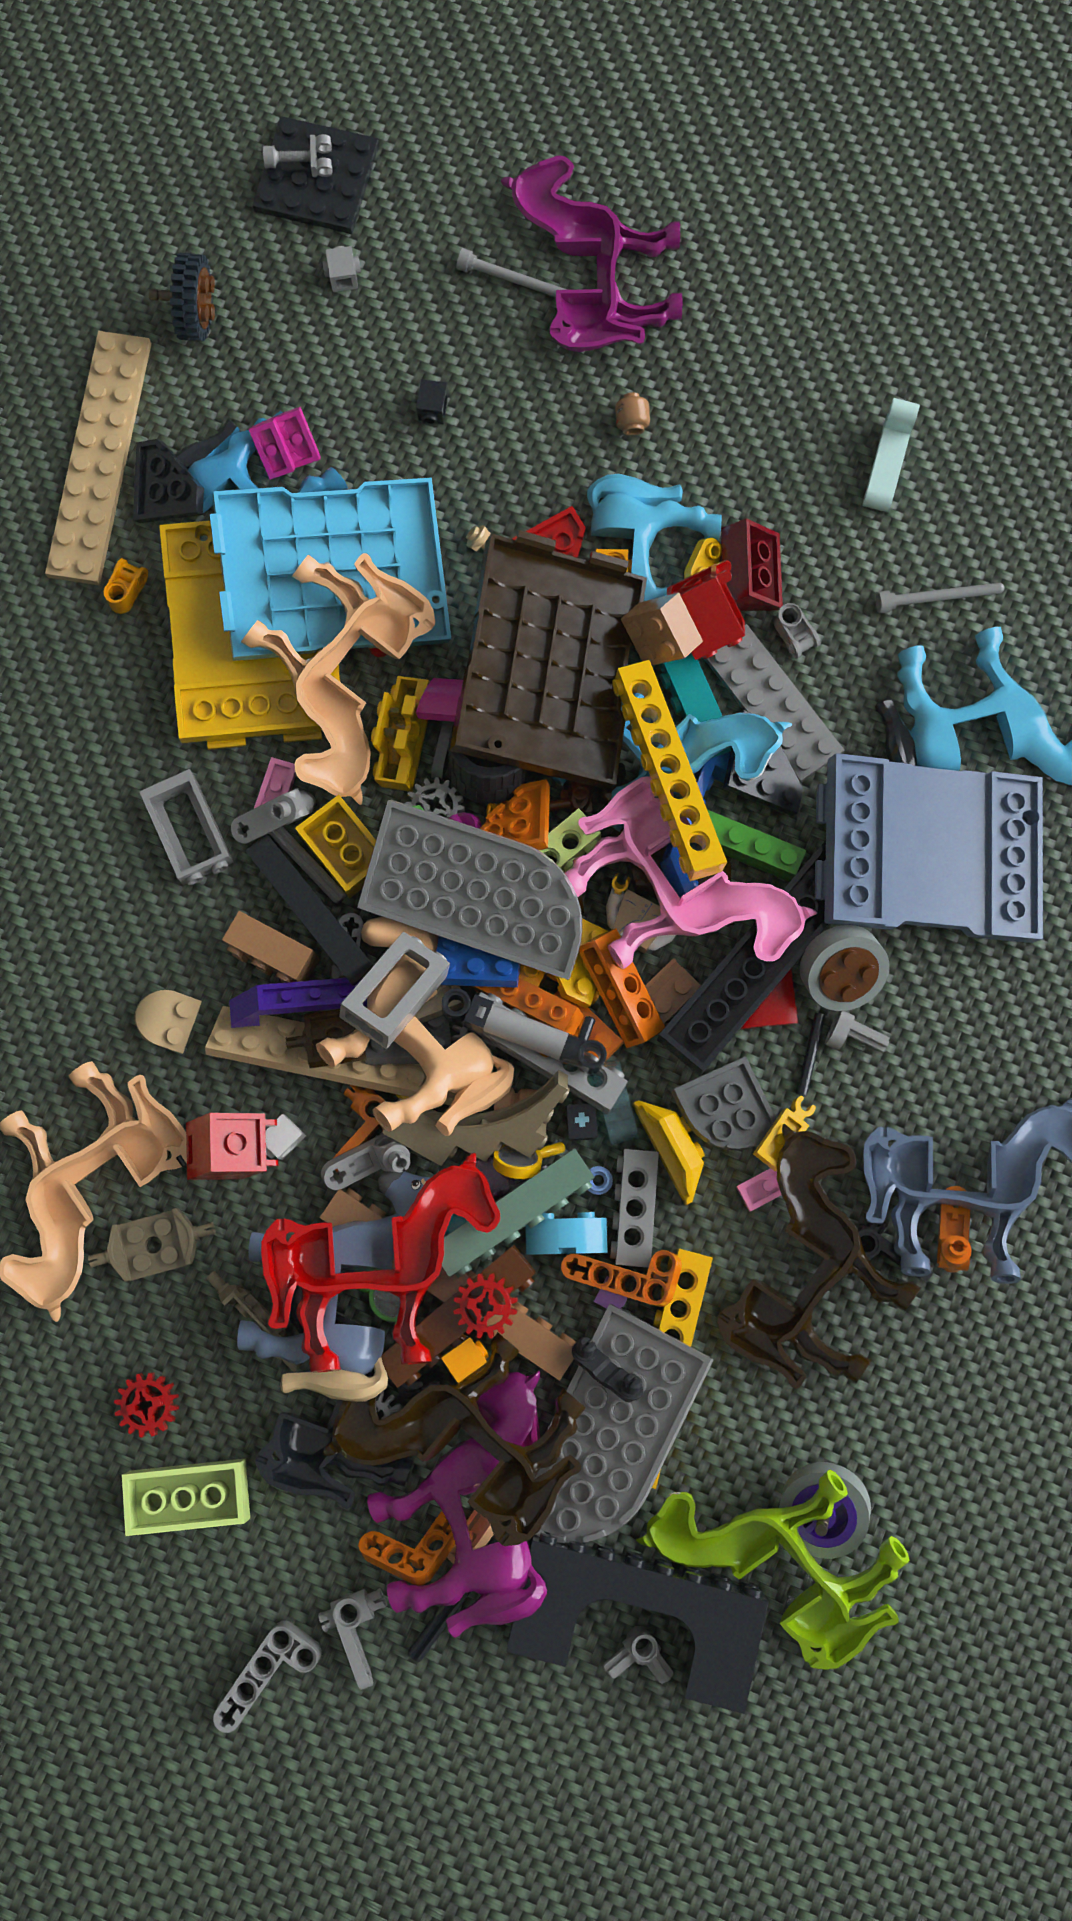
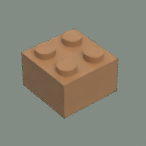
[621,592,703,665]

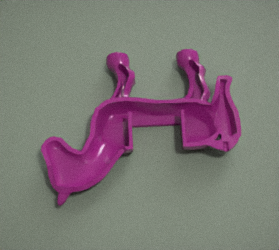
[501,156,682,352]
[367,1370,547,1638]

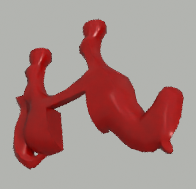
[261,1153,500,1373]

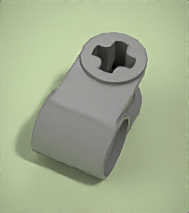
[774,603,821,659]

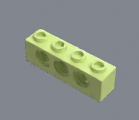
[539,808,601,872]

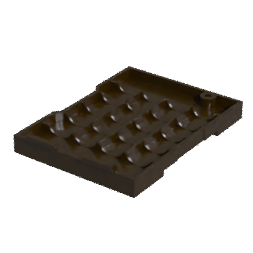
[450,530,647,790]

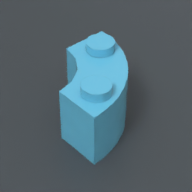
[526,1212,608,1255]

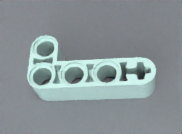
[862,398,920,513]

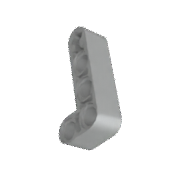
[213,1621,321,1733]

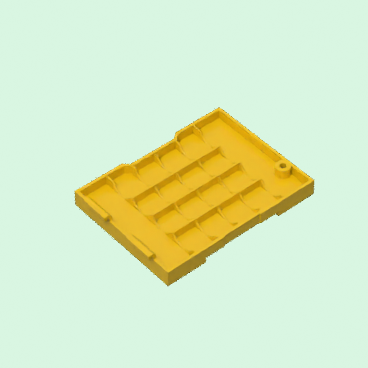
[159,521,341,750]

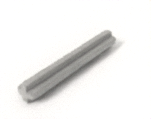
[269,827,346,904]

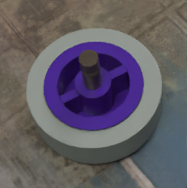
[779,1462,871,1559]

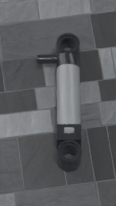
[442,988,607,1074]

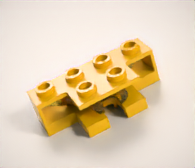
[371,676,430,792]

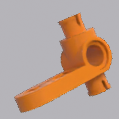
[333,1085,386,1173]
[937,1186,972,1272]

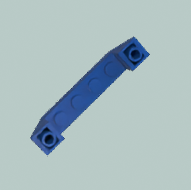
[660,752,730,898]

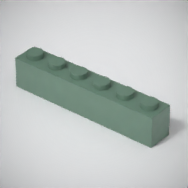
[442,1149,595,1278]

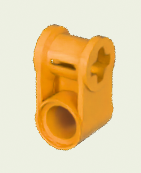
[103,558,148,614]

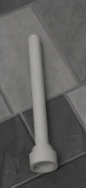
[456,248,567,297]
[875,583,1004,613]

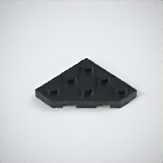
[133,439,204,523]
[723,710,803,816]

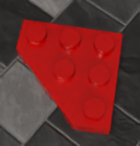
[512,506,586,558]

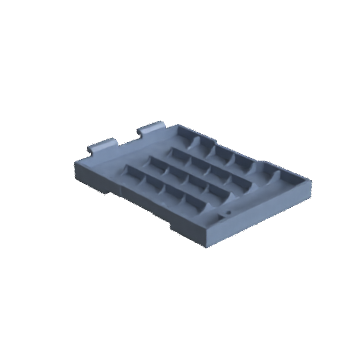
[815,753,1043,943]

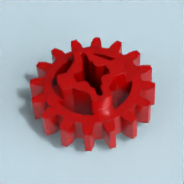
[453,1273,518,1339]
[114,1372,180,1438]

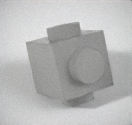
[323,246,361,292]

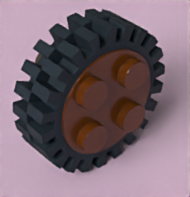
[149,253,215,342]

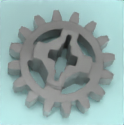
[405,777,465,818]

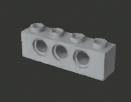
[610,1149,659,1268]

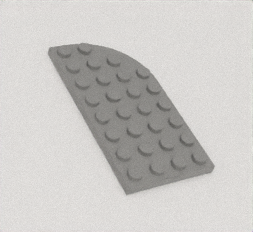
[357,800,582,980]
[535,1304,714,1543]

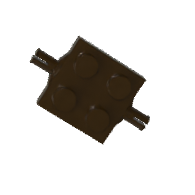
[285,1009,367,1068]

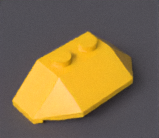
[632,1100,705,1205]

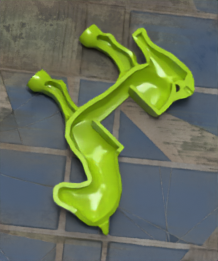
[636,1469,910,1670]

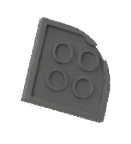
[671,1056,776,1151]

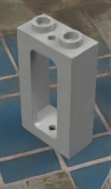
[139,769,234,885]
[339,931,450,1049]

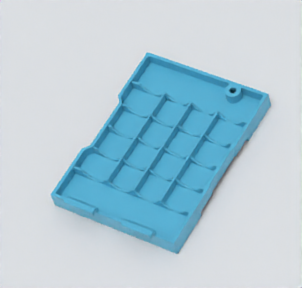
[209,478,451,661]

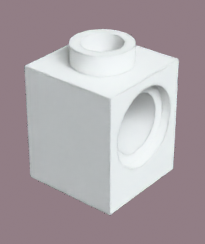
[266,1114,306,1160]

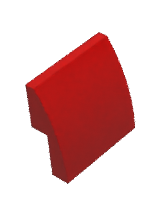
[741,969,798,1030]

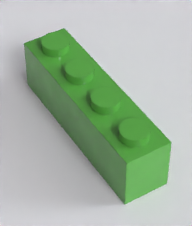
[707,810,806,882]

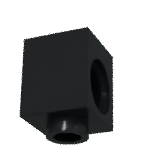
[416,379,449,425]

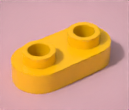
[684,538,722,579]

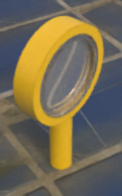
[493,1142,565,1179]

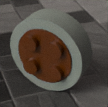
[800,925,889,1011]

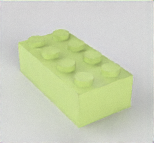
[122,1458,250,1536]

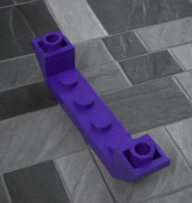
[229,978,367,1028]

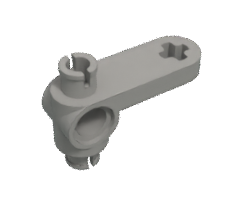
[231,789,316,843]
[321,1133,410,1190]
[318,1588,386,1690]

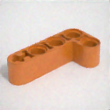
[561,1250,682,1307]

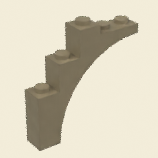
[382,1070,570,1166]

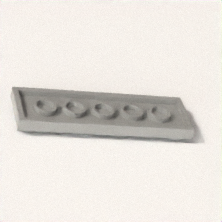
[704,624,844,783]

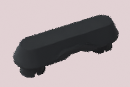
[571,1337,643,1402]

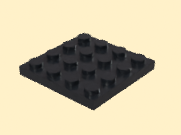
[252,116,379,234]

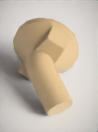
[466,525,491,552]

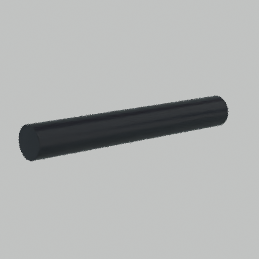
[796,1012,826,1096]

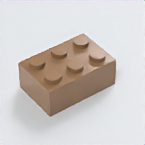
[222,911,320,983]

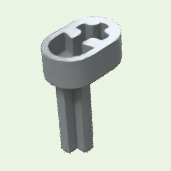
[824,1011,890,1053]

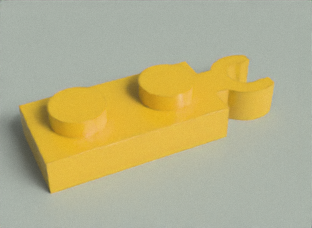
[753,1096,816,1172]

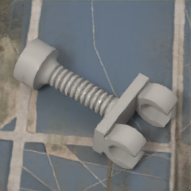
[263,134,332,177]

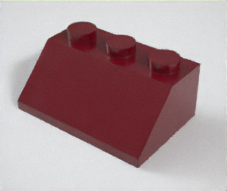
[721,518,783,611]

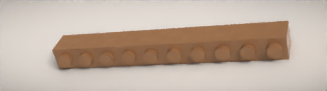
[320,1188,577,1381]

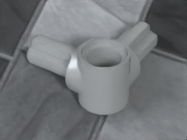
[603,1626,673,1684]

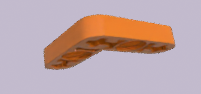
[358,1511,467,1586]

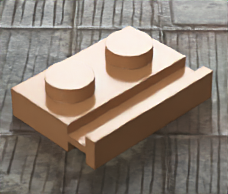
[645,958,701,1024]

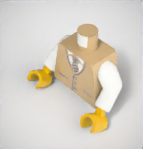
[606,873,676,953]

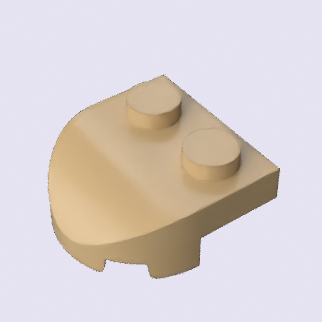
[134,990,202,1054]

